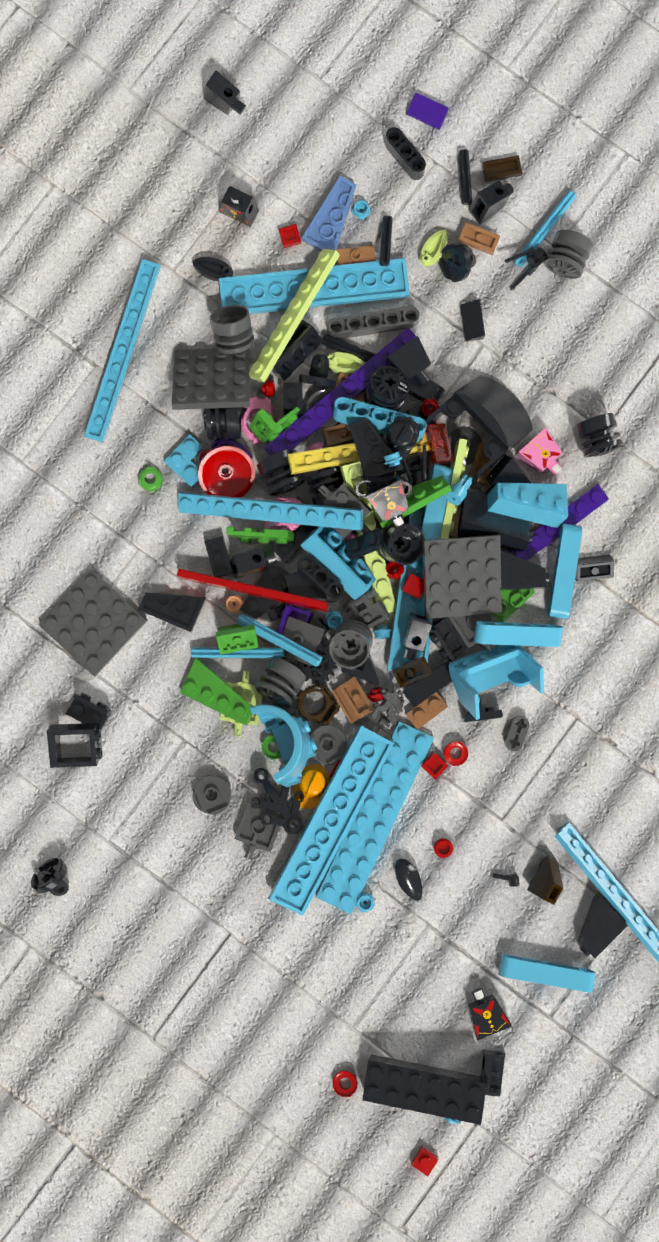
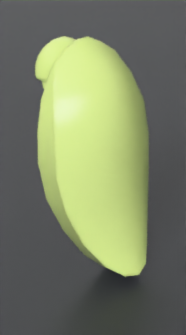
[420,230,448,266]
[327,352,365,376]

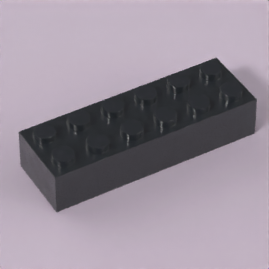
[362,1054,488,1125]

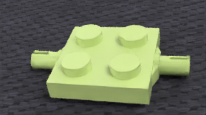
[220,671,263,737]

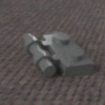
[343,589,390,629]

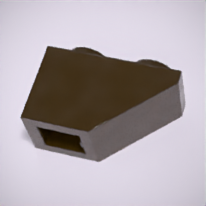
[527,855,563,905]

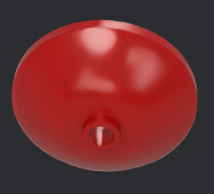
[198,445,255,498]

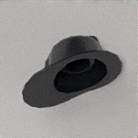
[382,417,419,461]

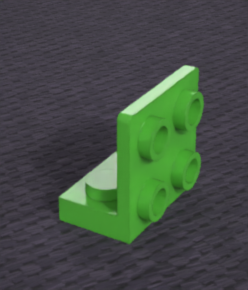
[249,407,300,444]
[216,624,259,655]

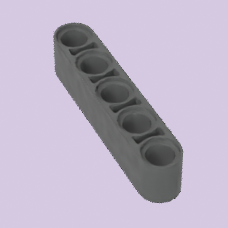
[328,306,419,339]

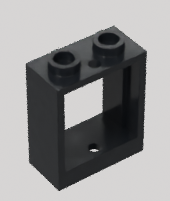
[47,723,103,768]

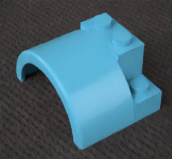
[250,705,318,787]

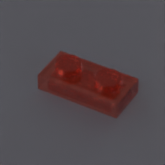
[426,424,454,464]

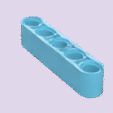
[333,397,427,443]
[420,464,453,557]
[548,524,582,619]
[474,621,563,647]
[498,954,596,993]

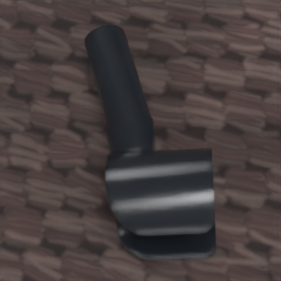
[268,603,289,621]
[492,873,520,887]

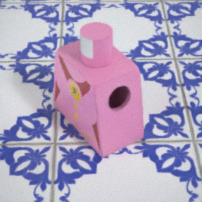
[516,428,563,476]

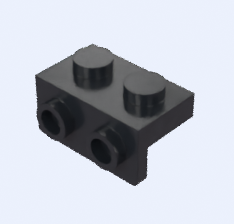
[429,617,467,662]

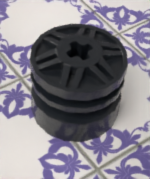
[363,366,410,412]
[204,407,242,440]
[575,413,623,458]
[257,449,306,496]
[306,468,344,505]
[376,523,425,565]

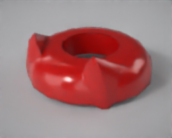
[443,741,468,766]
[333,1071,358,1097]

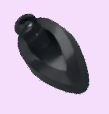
[193,257,233,281]
[395,859,422,901]

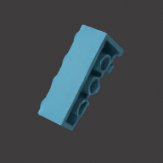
[487,483,568,528]
[300,526,376,600]

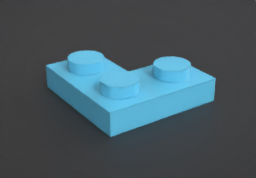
[164,434,204,488]

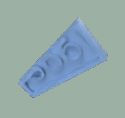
[302,176,356,252]

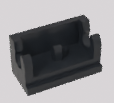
[481,1050,506,1096]

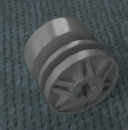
[544,230,594,279]
[210,305,255,354]
[329,620,373,669]
[255,658,306,708]

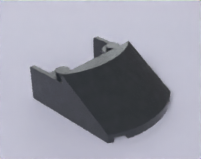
[425,375,533,484]

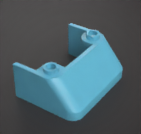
[449,645,544,720]

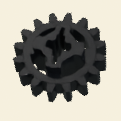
[296,643,338,684]

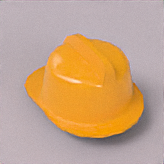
[293,764,330,809]

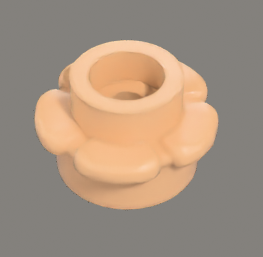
[225,595,244,614]

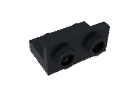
[66,692,112,731]

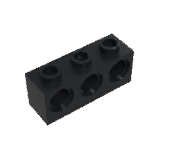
[271,320,323,381]

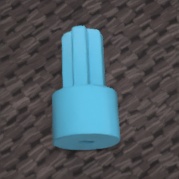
[446,475,472,505]

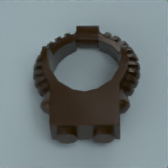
[297,685,340,726]

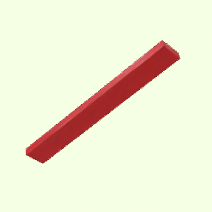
[177,569,329,612]

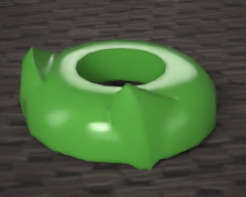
[138,466,163,491]
[261,735,282,760]

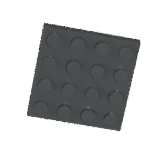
[172,348,250,410]
[422,535,502,619]
[39,569,147,677]

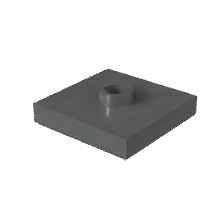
[277,616,325,666]

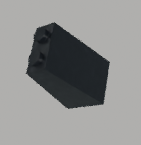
[457,489,533,551]

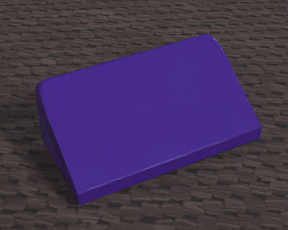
[406,93,449,130]

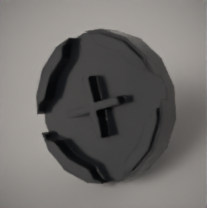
[439,243,476,283]
[299,354,337,388]
[31,858,69,896]

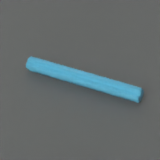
[514,190,576,268]
[237,614,322,667]
[191,647,285,658]

